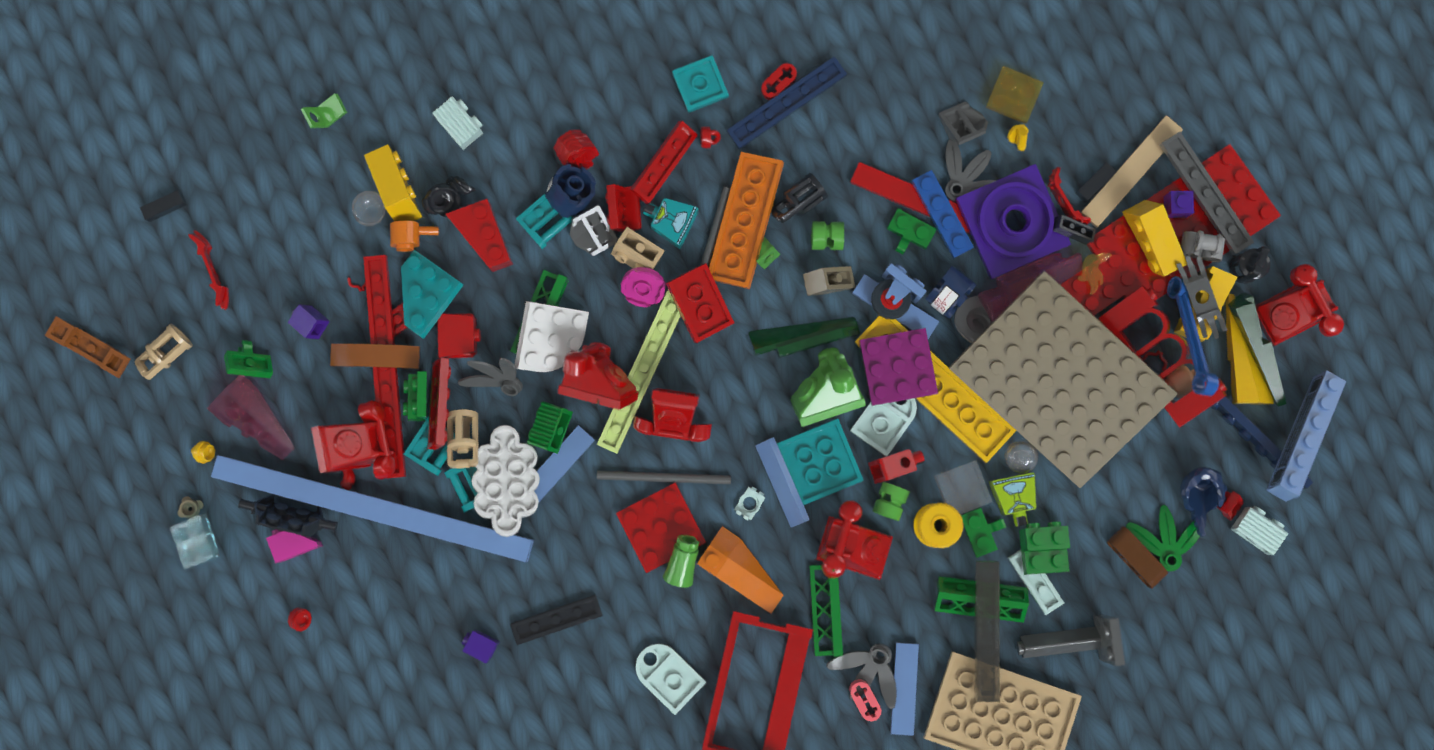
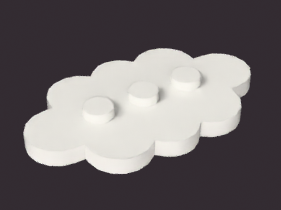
[472,425,540,537]

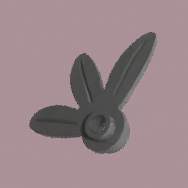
[945,140,995,201]
[457,358,523,396]
[827,644,897,709]

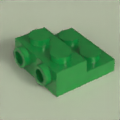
[403,371,427,421]
[1019,522,1070,575]

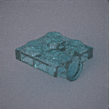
[170,513,220,570]

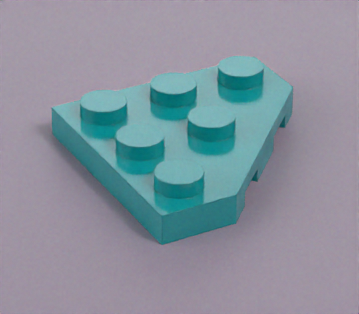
[401,250,464,339]

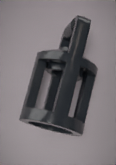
[771,173,828,223]
[1229,246,1271,284]

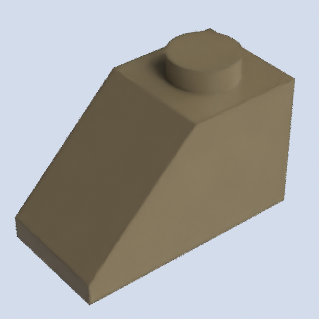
[803,266,856,296]

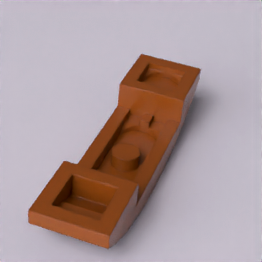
[45,316,131,378]
[330,344,420,369]

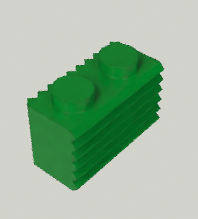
[527,401,573,454]

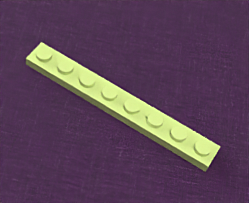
[597,289,681,454]

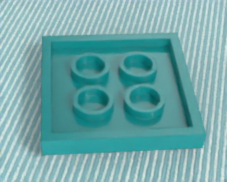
[777,419,864,505]

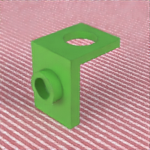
[301,94,347,128]
[756,237,781,269]

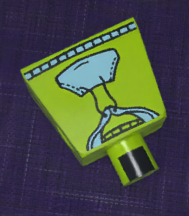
[989,472,1036,527]

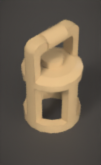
[135,323,193,380]
[447,409,479,469]

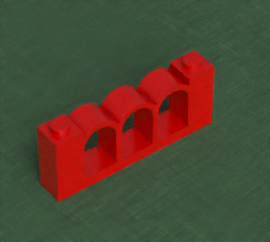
[1098,286,1227,428]

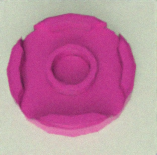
[621,267,666,307]

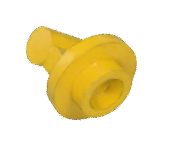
[1007,124,1028,151]

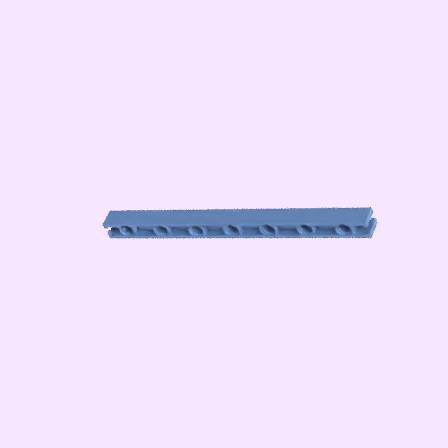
[211,455,534,562]

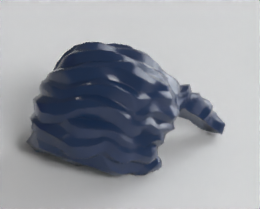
[1180,467,1227,537]

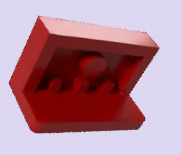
[605,184,642,232]

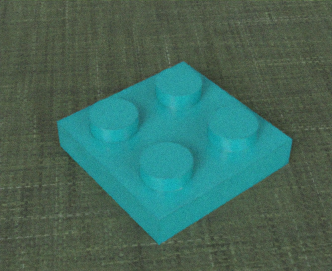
[672,55,729,113]

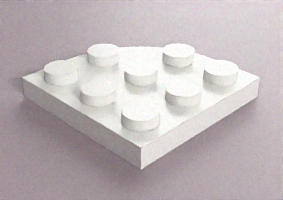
[515,301,589,372]

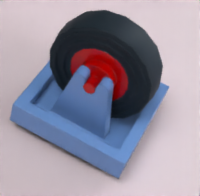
[871,263,927,319]

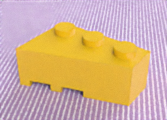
[364,144,422,222]
[1122,200,1187,276]
[1174,266,1237,342]

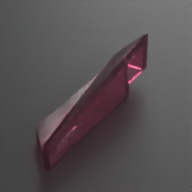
[978,253,1083,322]

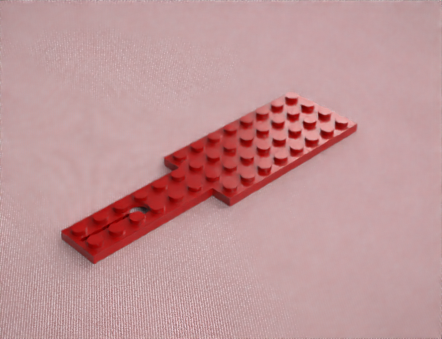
[1061,144,1281,315]

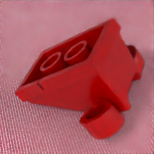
[1255,264,1344,346]
[558,342,639,410]
[633,388,712,442]
[311,400,396,480]
[815,500,893,580]

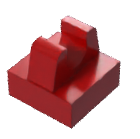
[1216,491,1244,521]

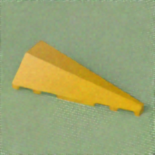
[1226,294,1274,404]

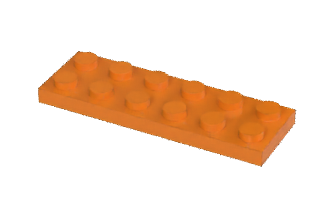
[709,152,784,289]

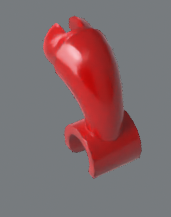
[340,470,355,490]

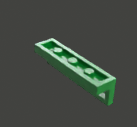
[510,270,569,354]
[809,565,843,656]
[934,576,1029,623]

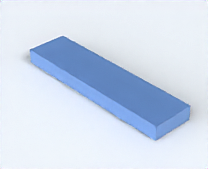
[852,274,939,339]
[534,425,595,504]
[755,437,810,527]
[890,642,919,736]

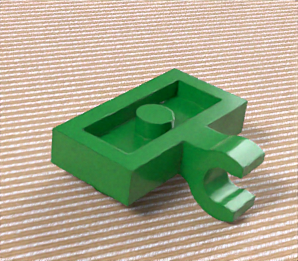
[887,209,937,255]
[224,340,273,378]
[961,508,1006,558]

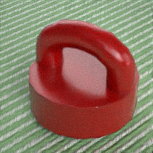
[700,126,721,148]
[288,607,312,631]

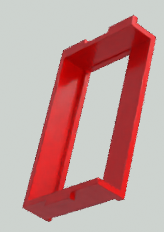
[702,611,813,750]

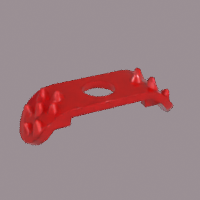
[1047,167,1091,225]

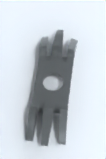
[1176,255,1227,339]

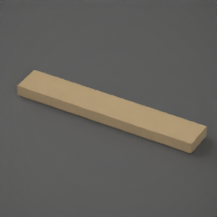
[1081,115,1183,228]

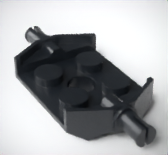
[238,494,338,537]

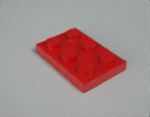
[666,263,734,343]

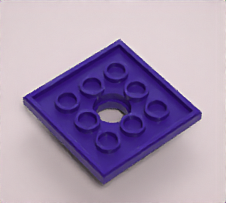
[955,164,1071,280]

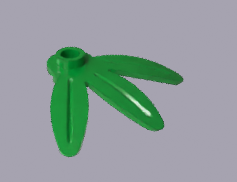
[1126,505,1200,571]

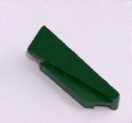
[748,317,860,358]

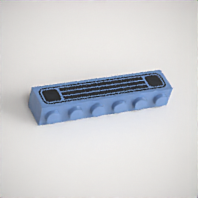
[1266,371,1346,502]

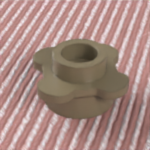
[178,496,204,522]

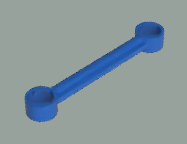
[1167,276,1219,396]

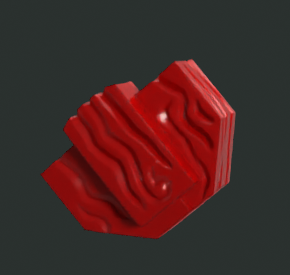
[554,130,600,170]

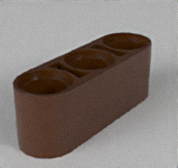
[1106,526,1169,589]

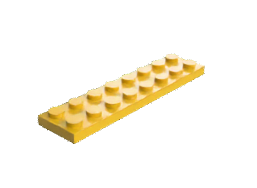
[854,316,1017,463]

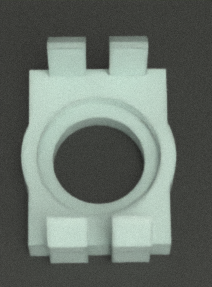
[734,486,765,521]

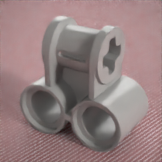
[1181,231,1225,262]

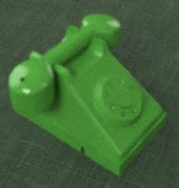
[790,347,866,427]

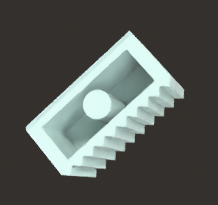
[432,96,483,150]
[1231,506,1288,555]

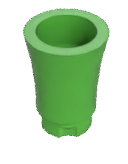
[663,535,699,588]

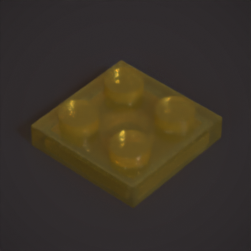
[985,66,1044,124]

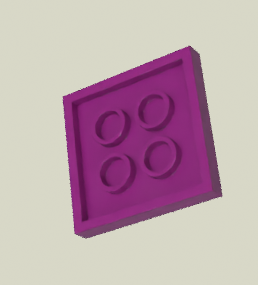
[859,328,938,406]

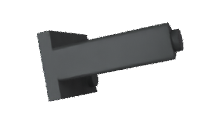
[1016,614,1125,666]

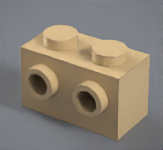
[611,227,664,270]

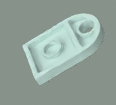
[850,398,917,457]
[636,644,706,715]

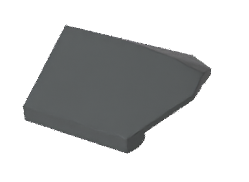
[939,102,988,145]
[569,204,618,256]

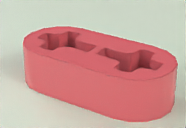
[849,679,881,721]

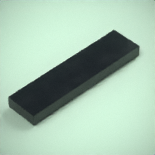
[510,594,603,645]

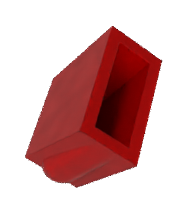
[438,313,481,359]

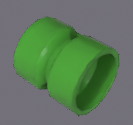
[811,221,844,250]
[872,482,910,521]

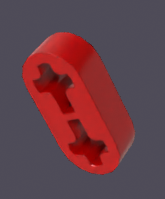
[761,63,797,100]

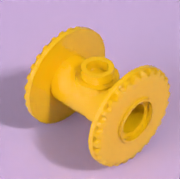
[913,503,963,548]

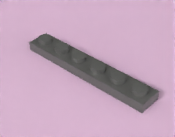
[1160,132,1254,255]

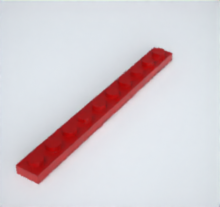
[363,255,406,479]

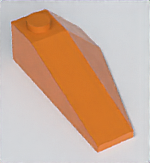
[697,526,784,614]

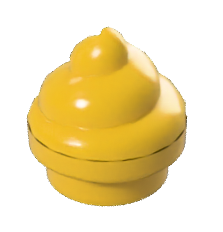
[191,441,215,464]

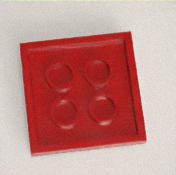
[616,482,706,573]

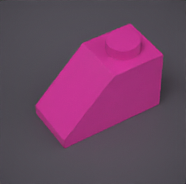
[266,529,323,563]

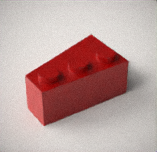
[446,199,513,272]

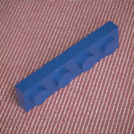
[911,170,974,259]

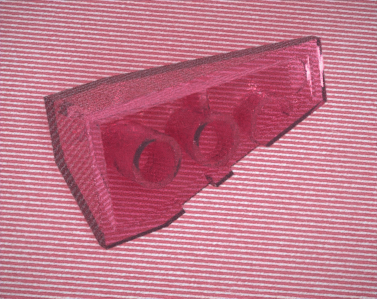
[207,375,295,460]

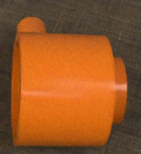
[390,221,439,252]

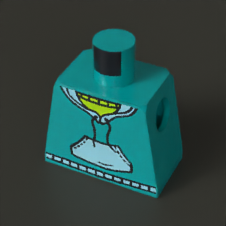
[643,198,699,249]

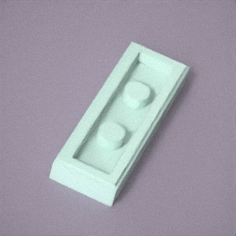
[1008,549,1064,615]

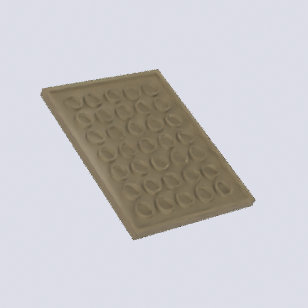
[949,270,1178,488]

